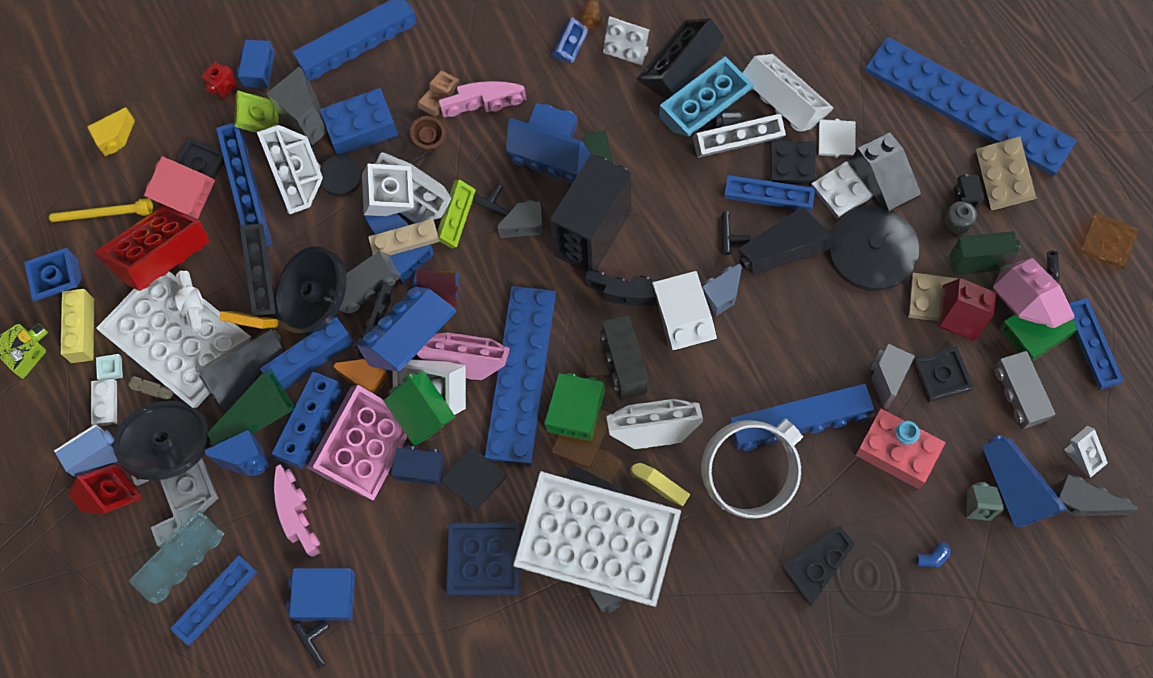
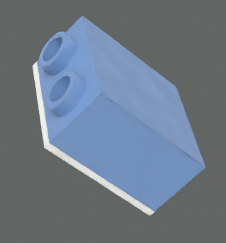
[54,424,117,478]

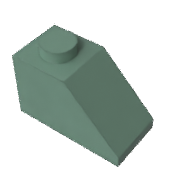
[966,482,1003,521]

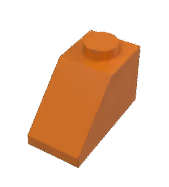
[333,359,389,395]

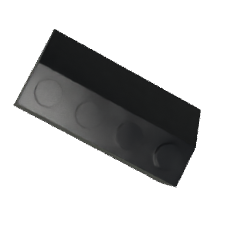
[637,18,725,97]

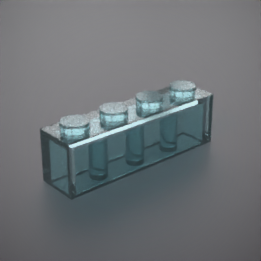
[129,511,225,604]

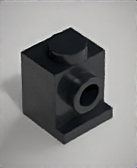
[954,174,984,209]

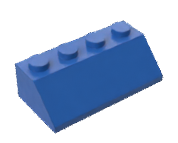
[506,118,590,184]
[357,287,456,372]

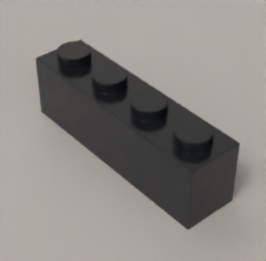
[240,223,276,316]

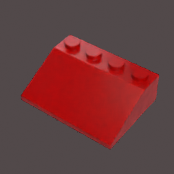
[93,205,210,291]

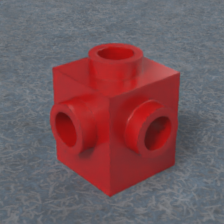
[201,62,237,100]

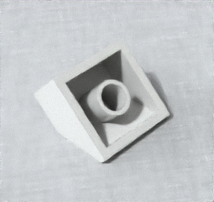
[362,164,414,216]

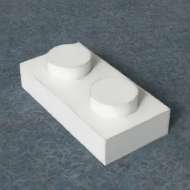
[91,379,117,426]

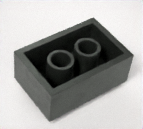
[599,315,648,400]

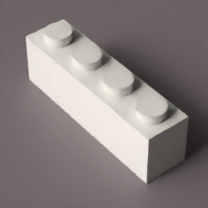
[693,114,786,158]

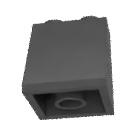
[266,67,328,144]

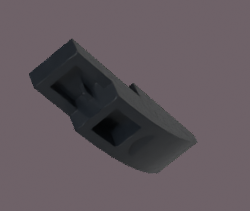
[585,270,657,306]

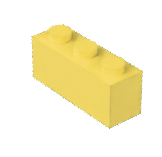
[61,289,94,363]

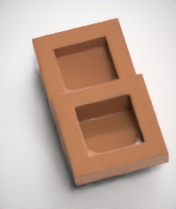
[418,71,459,117]

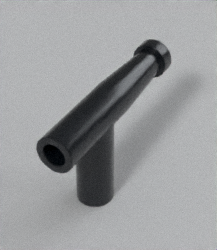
[473,184,510,217]
[722,211,750,255]
[293,620,330,668]

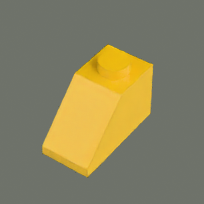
[88,107,135,156]

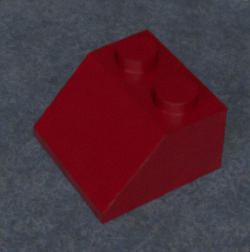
[937,278,996,341]

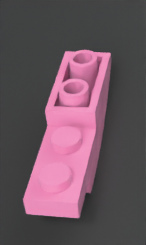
[439,81,526,118]
[274,465,320,558]

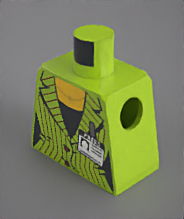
[0,323,48,379]

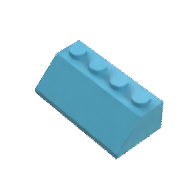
[659,56,754,137]

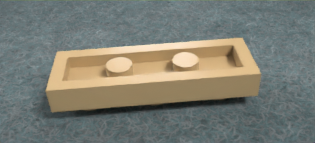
[369,219,440,256]

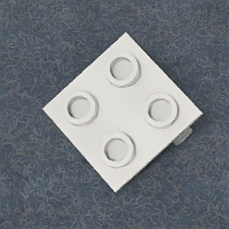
[603,17,649,65]

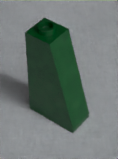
[207,369,295,447]

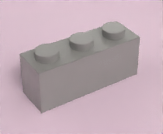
[995,351,1056,429]

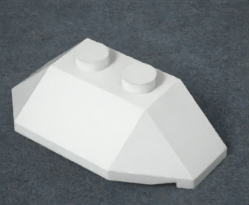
[257,125,323,214]
[376,153,451,223]
[607,399,703,449]

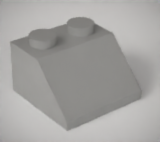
[871,344,914,409]

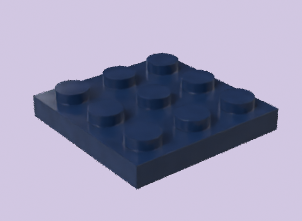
[447,523,521,596]

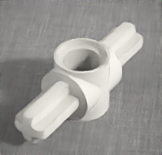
[175,271,204,333]

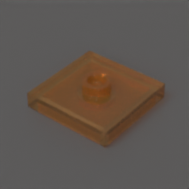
[1080,212,1139,270]

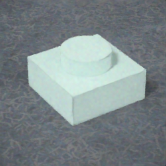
[96,354,123,380]

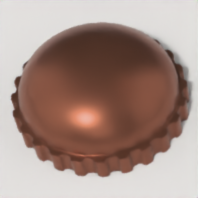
[409,116,446,151]

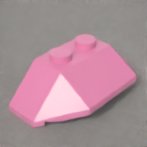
[993,258,1074,328]
[417,332,510,380]

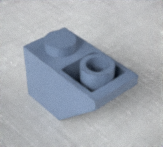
[702,264,742,316]

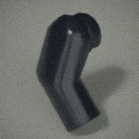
[1047,250,1060,282]

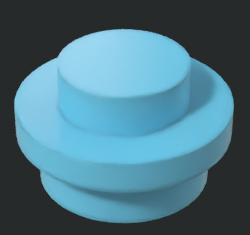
[895,421,920,445]

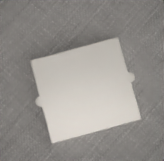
[819,119,855,158]

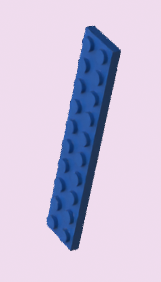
[865,37,1077,177]

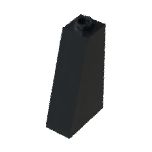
[738,206,832,275]
[196,328,283,412]

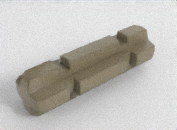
[129,376,174,401]

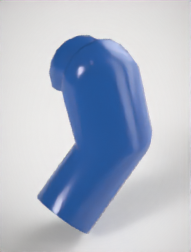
[917,542,951,567]

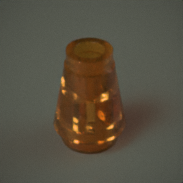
[582,0,602,29]

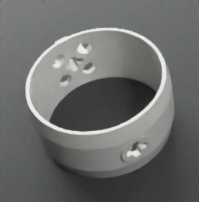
[701,419,803,518]

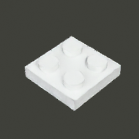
[811,161,873,220]

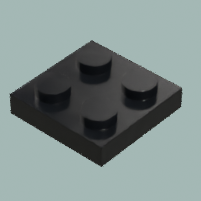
[771,141,816,184]

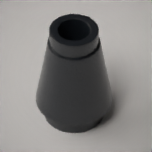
[712,109,745,128]

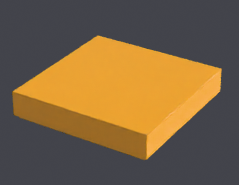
[219,311,278,329]

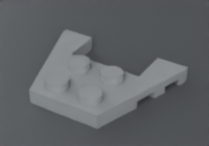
[132,457,219,548]

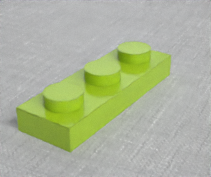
[437,179,476,248]

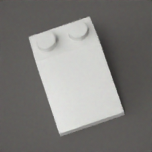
[652,271,717,350]
[393,360,466,415]

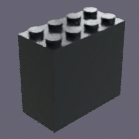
[550,153,631,273]

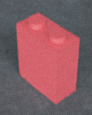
[144,156,215,219]

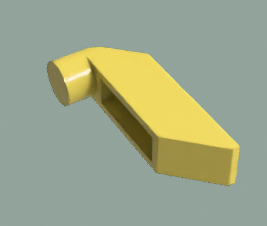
[630,463,690,506]

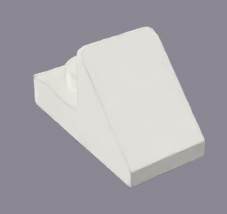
[1065,426,1107,477]

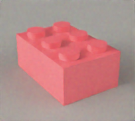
[856,409,946,489]

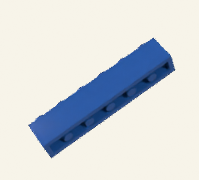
[293,0,417,81]
[216,123,273,246]
[729,384,874,451]

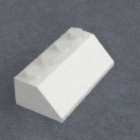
[743,54,833,131]

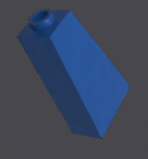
[362,209,434,284]
[982,435,1067,527]

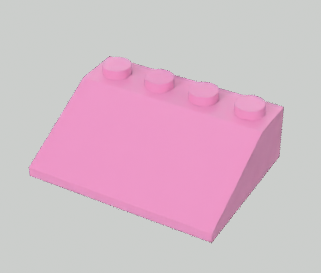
[307,385,408,501]

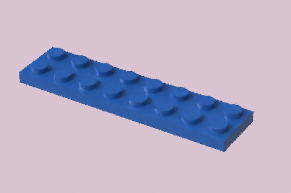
[485,286,556,465]

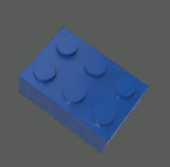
[320,88,398,155]

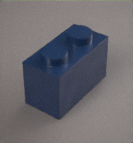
[391,446,445,486]

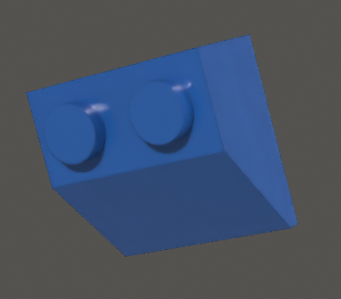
[24,248,82,301]
[205,430,270,476]

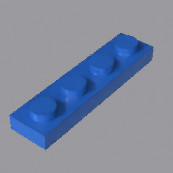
[724,175,815,212]
[1069,298,1124,390]
[171,556,258,646]

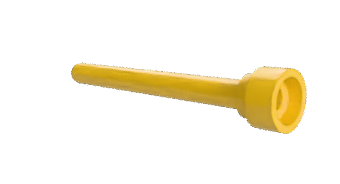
[49,198,153,222]

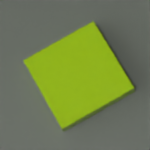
[234,91,278,133]

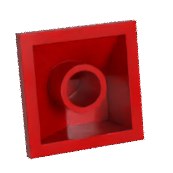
[68,464,142,514]

